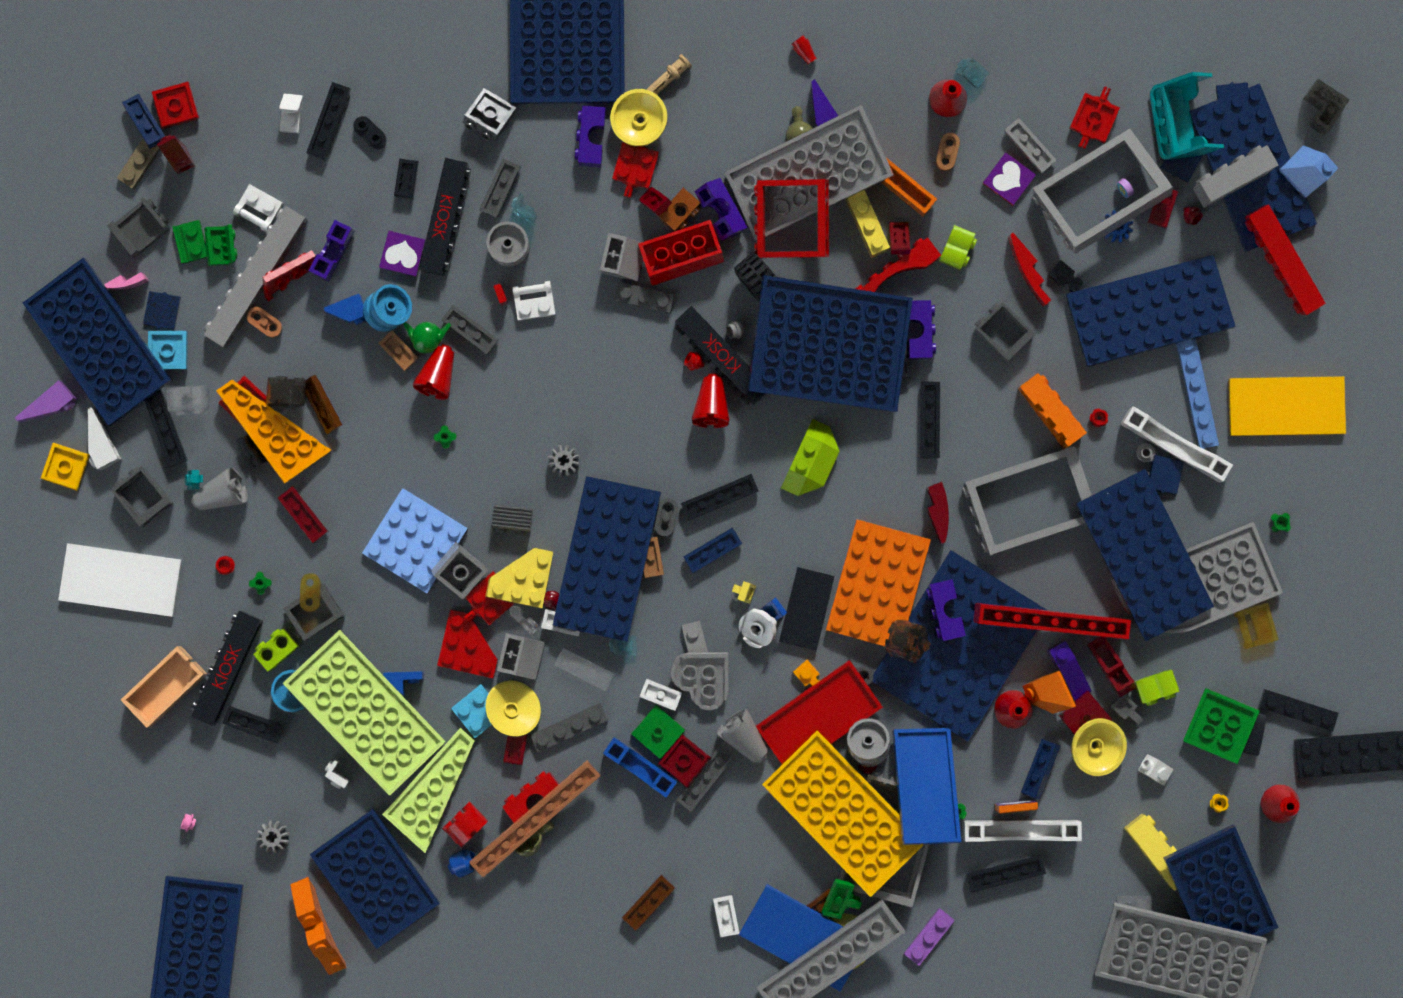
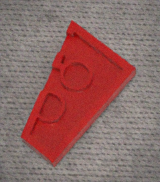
[262,250,316,302]

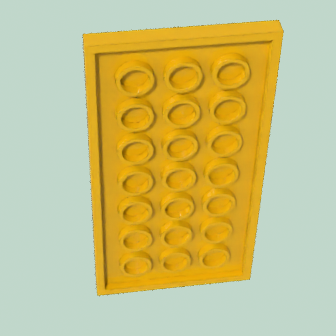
[762,730,924,897]

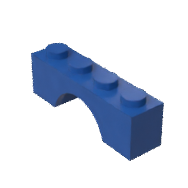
[603,737,677,798]

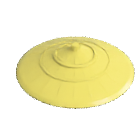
[485,680,541,736]

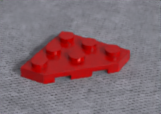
[437,609,498,679]

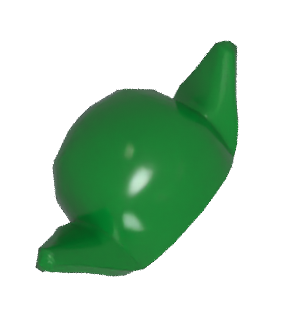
[403,321,451,354]

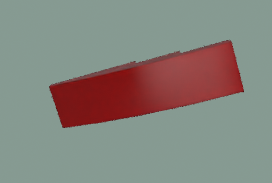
[1008,233,1051,307]

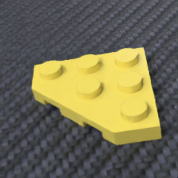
[485,548,553,608]

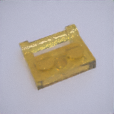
[1234,603,1279,649]

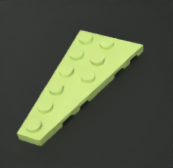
[382,728,475,853]

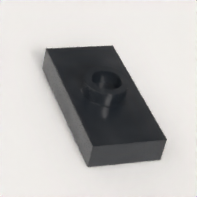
[394,158,419,199]

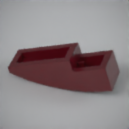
[926,482,949,544]
[1087,636,1136,698]

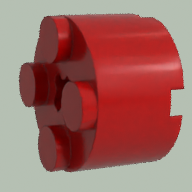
[442,801,488,847]

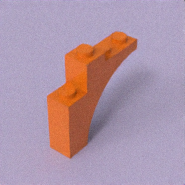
[290,877,347,975]

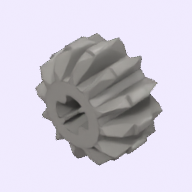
[548,445,580,477]
[256,820,290,853]

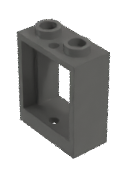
[974,302,1035,363]
[111,467,173,527]
[283,583,345,641]

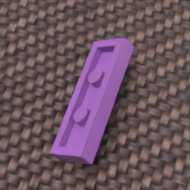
[904,908,955,966]

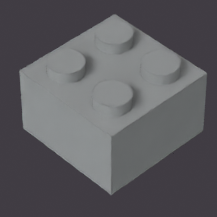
[431,542,488,599]

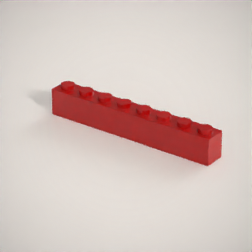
[973,603,1131,639]

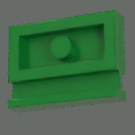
[172,220,207,264]

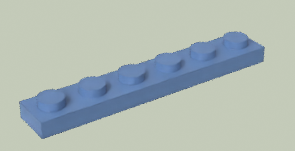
[1176,339,1219,449]

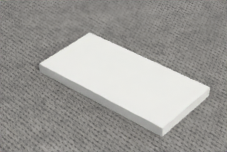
[58,543,182,617]

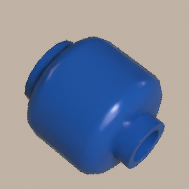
[448,849,476,878]

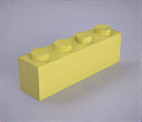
[845,190,890,258]
[1124,814,1177,891]

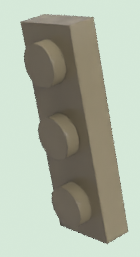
[117,139,160,189]

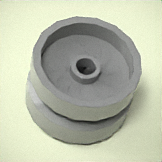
[486,221,530,267]
[847,718,890,767]

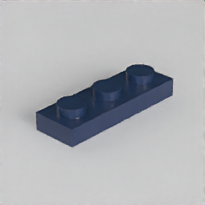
[122,94,165,149]
[683,527,742,573]
[1021,739,1060,800]

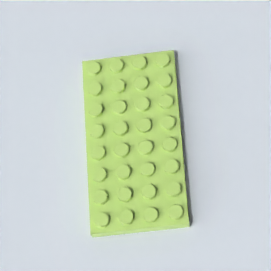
[282,630,446,796]

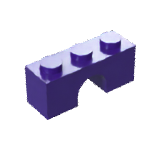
[575,106,606,167]
[694,178,748,241]
[309,220,355,282]
[908,300,936,360]
[926,579,966,641]

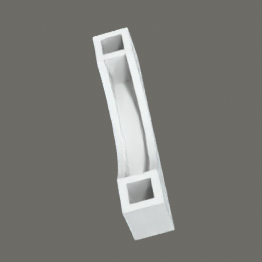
[1120,406,1233,483]
[963,820,1082,842]

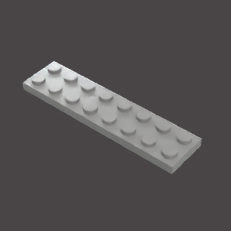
[757,900,905,998]

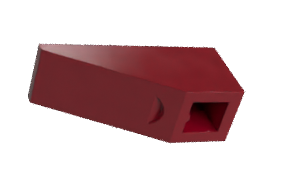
[157,135,195,175]

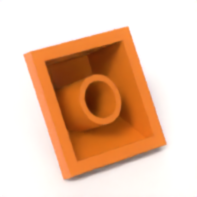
[1022,671,1076,714]

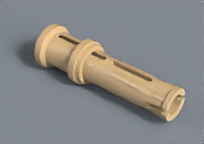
[646,54,692,95]

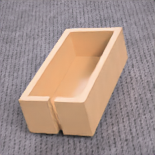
[121,646,207,728]

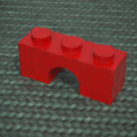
[502,771,559,823]

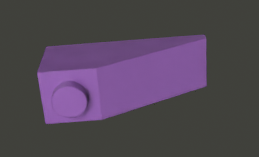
[15,380,78,422]

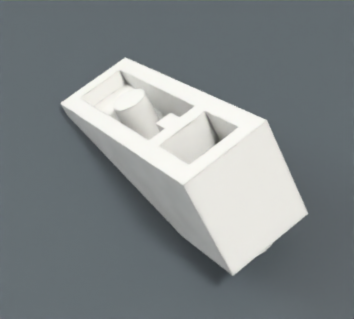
[88,407,122,470]

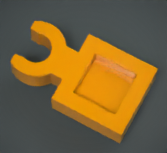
[793,660,820,686]

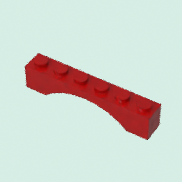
[855,237,941,292]

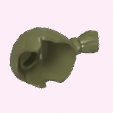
[786,106,813,141]
[514,820,554,857]

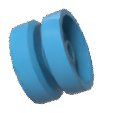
[363,284,412,332]
[271,670,305,712]

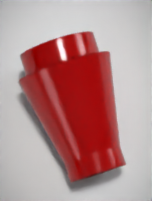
[791,35,817,65]

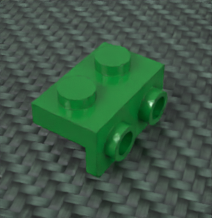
[204,224,237,266]

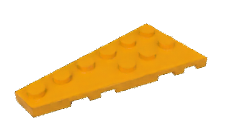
[216,380,332,484]

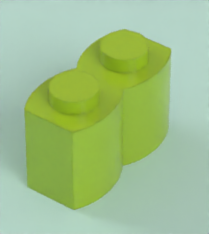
[939,225,977,270]
[1134,669,1180,706]

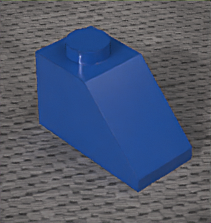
[324,294,366,325]

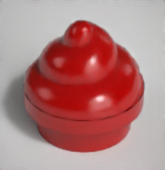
[684,352,704,371]

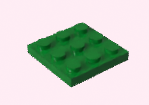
[1183,688,1260,765]

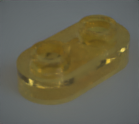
[300,573,321,612]

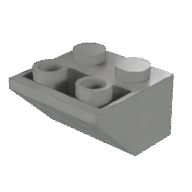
[600,233,643,282]
[497,633,545,680]

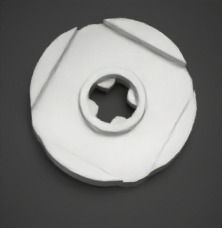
[739,609,777,648]

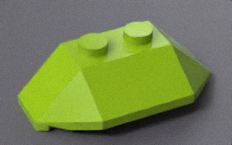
[781,419,840,496]

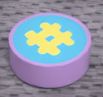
[1117,179,1134,198]

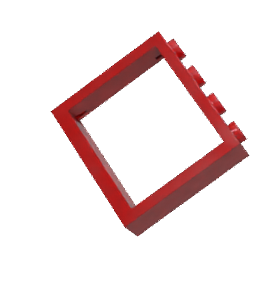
[754,179,829,258]

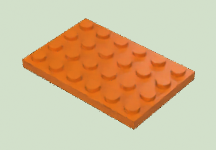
[826,519,931,651]

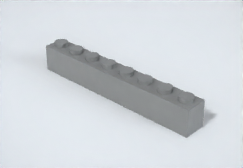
[204,206,308,349]

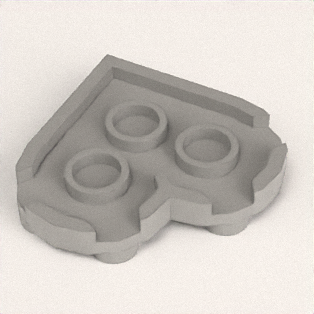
[670,652,728,710]

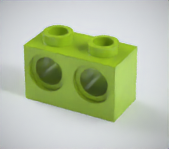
[253,629,300,672]

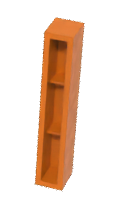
[881,157,937,217]

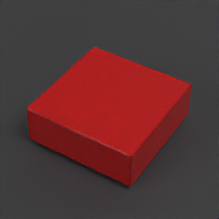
[493,284,508,306]

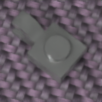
[1110,695,1144,726]

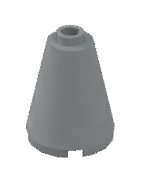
[191,468,248,511]
[717,709,768,763]

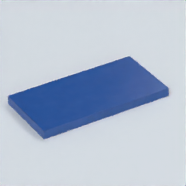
[892,728,961,845]
[739,884,853,992]

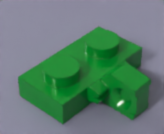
[822,879,862,919]

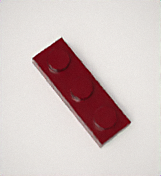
[278,486,329,543]

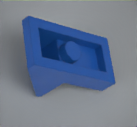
[756,597,787,631]
[383,671,424,695]

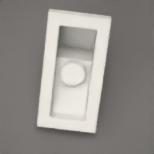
[279,94,303,134]

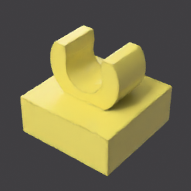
[732,581,756,604]

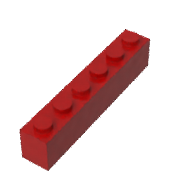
[1245,204,1326,315]

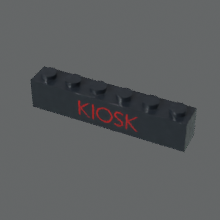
[419,158,471,276]
[675,306,766,406]
[191,611,263,726]

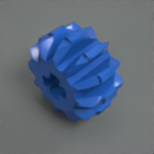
[1101,210,1133,243]

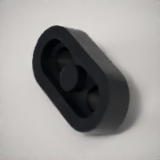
[353,116,387,150]

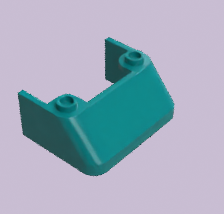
[1150,72,1224,160]

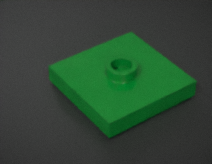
[631,705,685,759]

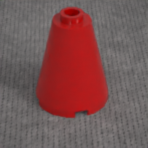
[929,79,967,117]
[413,344,455,400]
[691,374,730,428]
[994,690,1033,729]
[1261,784,1300,823]

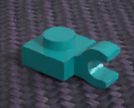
[184,470,203,490]

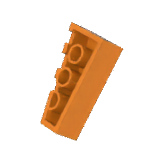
[1018,373,1087,449]

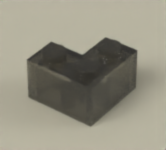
[1303,79,1350,135]

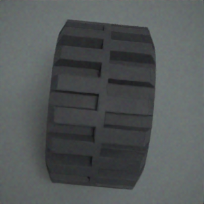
[734,253,776,302]

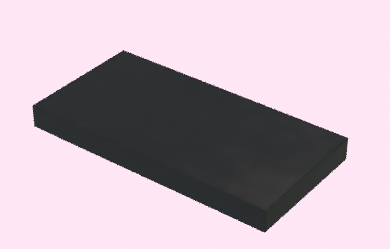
[779,567,835,651]

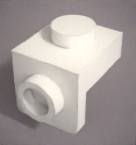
[1138,754,1174,786]
[325,759,350,789]

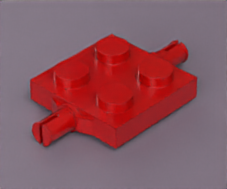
[1069,87,1120,149]
[612,142,659,198]
[463,571,515,625]

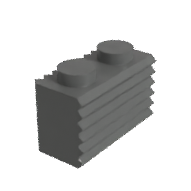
[491,504,533,535]

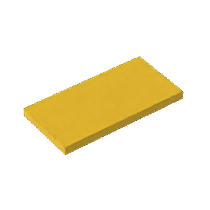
[1228,376,1346,436]

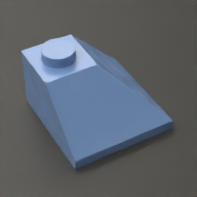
[1279,145,1338,198]

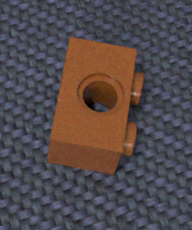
[658,187,701,232]

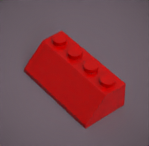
[638,220,724,286]

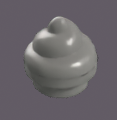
[726,321,747,340]

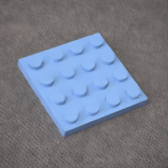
[362,488,468,594]

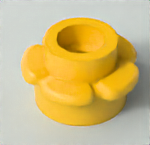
[1210,794,1229,813]

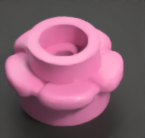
[180,814,196,832]

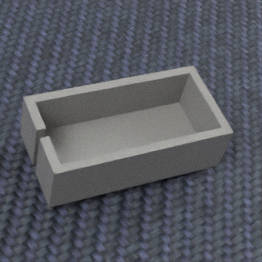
[1193,145,1278,208]

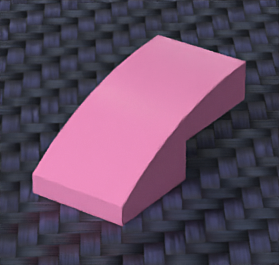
[104,272,149,291]

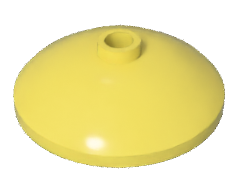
[610,89,668,146]
[1071,718,1127,776]

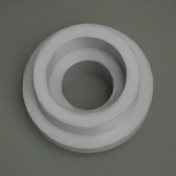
[1136,443,1156,463]

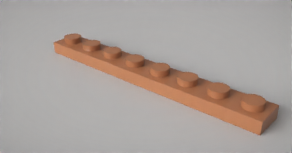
[470,760,600,877]

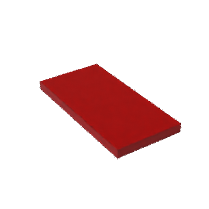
[756,659,883,764]

